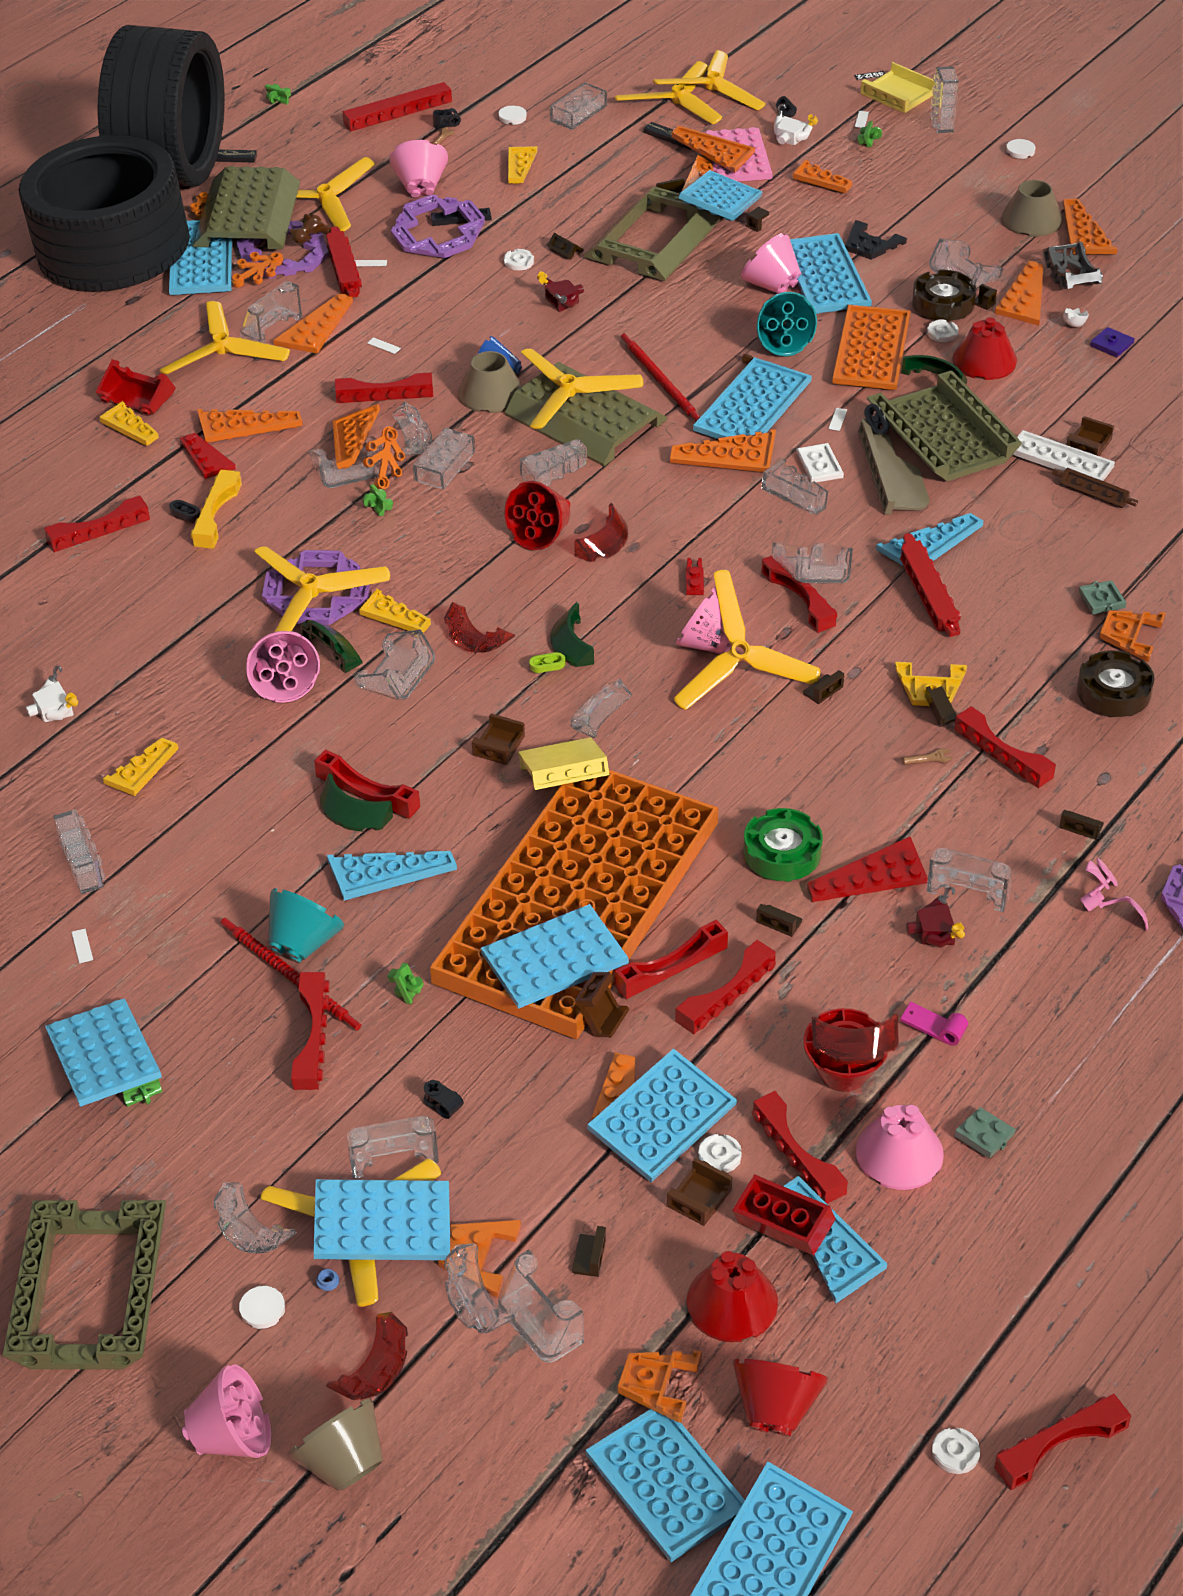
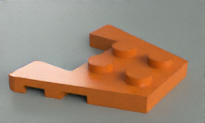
[1100,610,1166,662]
[438,1220,521,1297]
[617,1350,702,1423]

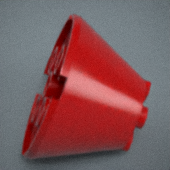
[953,317,1017,380]
[504,481,570,550]
[687,1251,778,1342]
[733,1359,828,1437]

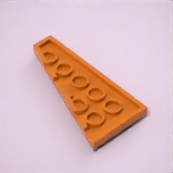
[672,125,755,173]
[995,261,1043,326]
[333,404,380,469]
[197,409,303,442]

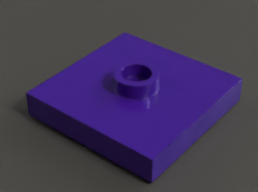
[1090,327,1135,357]

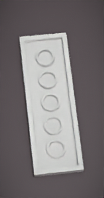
[1013,430,1115,481]

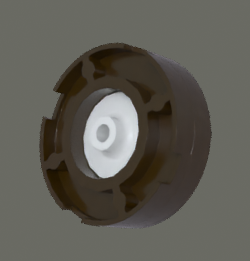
[912,269,977,321]
[1077,650,1154,717]

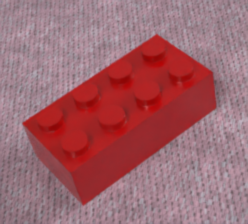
[732,1174,836,1256]

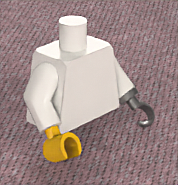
[774,104,818,145]
[26,666,78,722]

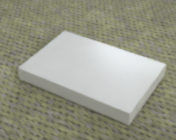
[796,443,844,483]

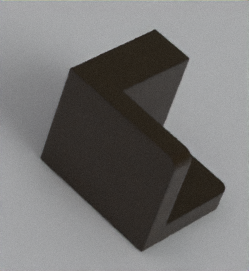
[746,207,769,232]
[975,284,997,310]

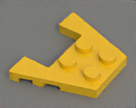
[895,662,967,706]

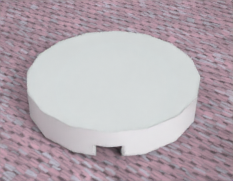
[499,106,527,125]
[1006,139,1035,159]
[504,249,534,271]
[927,319,959,343]
[698,1134,742,1173]
[239,1286,285,1329]
[932,1428,980,1474]

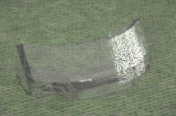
[392,401,433,457]
[570,678,632,738]
[214,1182,297,1253]
[444,1243,515,1333]

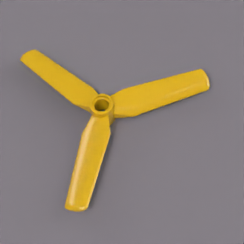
[652,50,766,110]
[614,61,722,124]
[297,157,375,231]
[159,301,290,374]
[521,348,643,429]
[254,546,390,632]
[674,570,820,710]
[260,1159,441,1307]

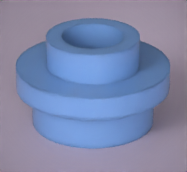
[316,1269,339,1291]

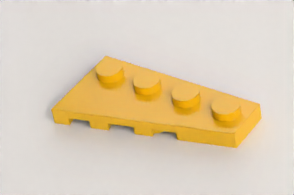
[508,146,537,184]
[99,401,158,446]
[360,589,431,635]
[103,738,178,796]

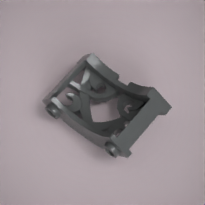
[1043,242,1103,289]

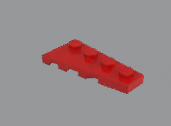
[180,433,236,479]

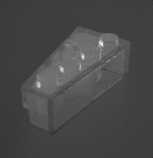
[520,439,587,486]
[761,459,828,515]

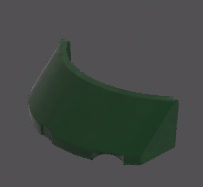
[901,355,967,384]
[550,602,594,667]
[300,620,363,673]
[320,773,393,832]

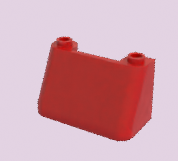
[96,359,176,416]

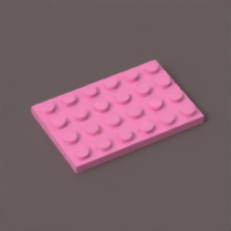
[703,127,772,181]

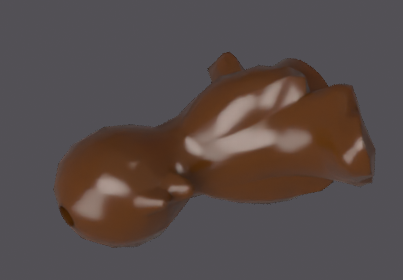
[289,214,331,244]

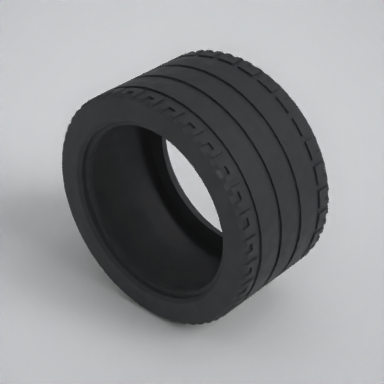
[97,25,225,187]
[19,135,190,291]

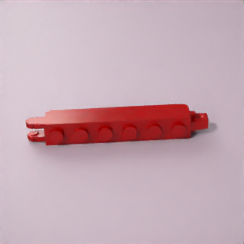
[326,226,362,298]
[900,533,961,637]

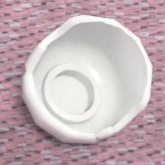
[1063,308,1089,327]

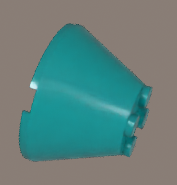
[756,292,817,356]
[268,888,345,963]

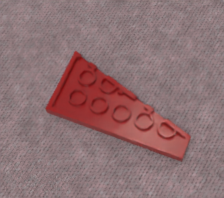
[807,836,928,902]

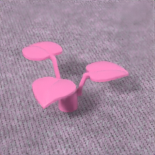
[1080,858,1148,931]

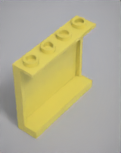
[860,62,937,113]
[518,737,609,790]

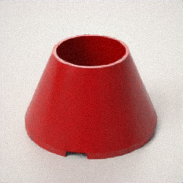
[803,1008,889,1092]

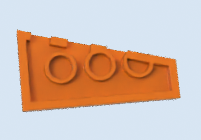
[793,159,852,193]
[592,1052,635,1120]

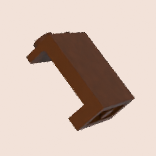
[1066,416,1114,456]
[472,713,525,765]
[575,972,630,1038]
[667,1158,732,1226]

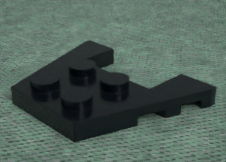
[845,220,907,260]

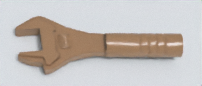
[432,127,454,145]
[902,748,952,765]

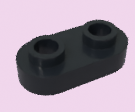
[776,96,797,118]
[864,404,889,435]
[169,500,200,522]

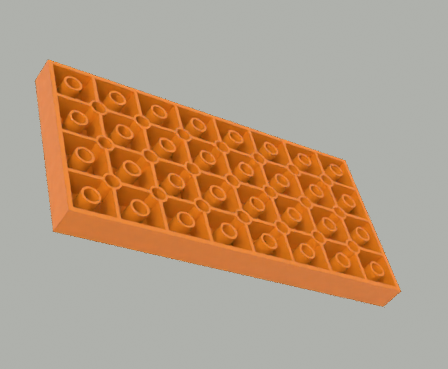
[430,770,718,1040]

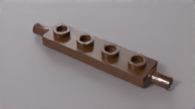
[1052,467,1138,508]

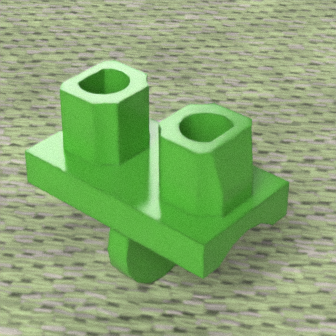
[265,84,291,105]
[857,121,882,148]
[363,485,393,516]
[387,963,424,1004]
[122,1079,162,1107]

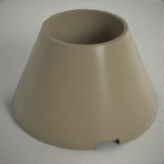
[1002,180,1062,237]
[458,351,522,413]
[288,1398,383,1491]

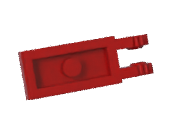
[686,558,704,595]

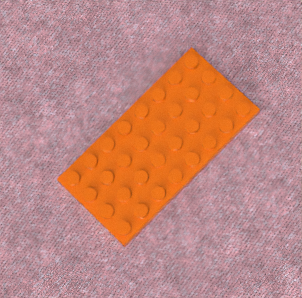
[832,305,911,390]

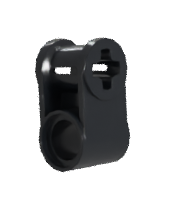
[433,108,461,129]
[424,1080,464,1119]

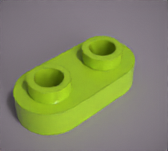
[529,652,565,673]

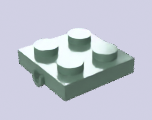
[1079,580,1126,615]
[954,1107,1016,1159]

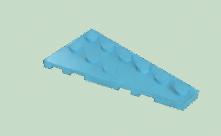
[876,513,984,566]
[327,851,457,901]
[784,1176,887,1304]

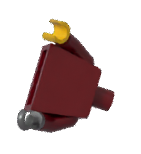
[537,271,584,312]
[906,887,965,948]

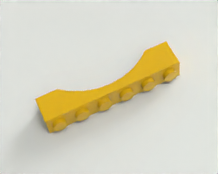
[190,470,242,549]

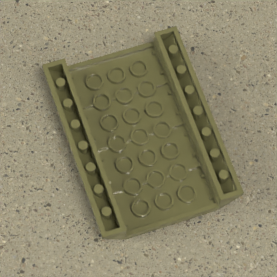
[193,166,300,249]
[505,362,667,466]
[867,371,1022,481]

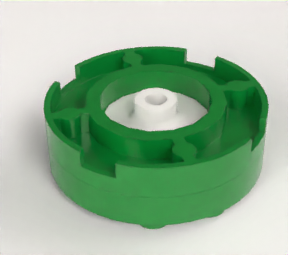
[743,808,823,882]

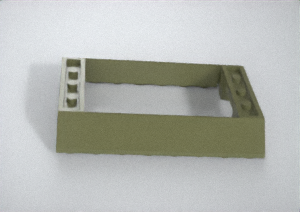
[584,186,720,281]
[3,1200,166,1369]

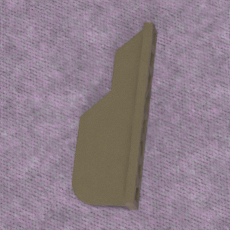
[858,418,929,515]

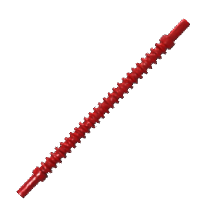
[621,333,700,422]
[220,918,361,1031]

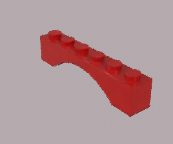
[335,372,433,403]
[44,495,150,552]
[761,552,837,633]
[954,706,1056,789]
[314,749,420,819]
[615,919,728,999]
[675,939,776,1035]
[291,972,330,1090]
[752,1091,848,1204]
[994,1394,1131,1490]

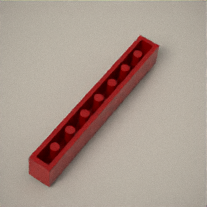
[342,82,452,131]

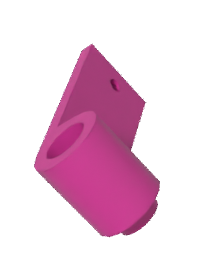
[900,1001,969,1046]

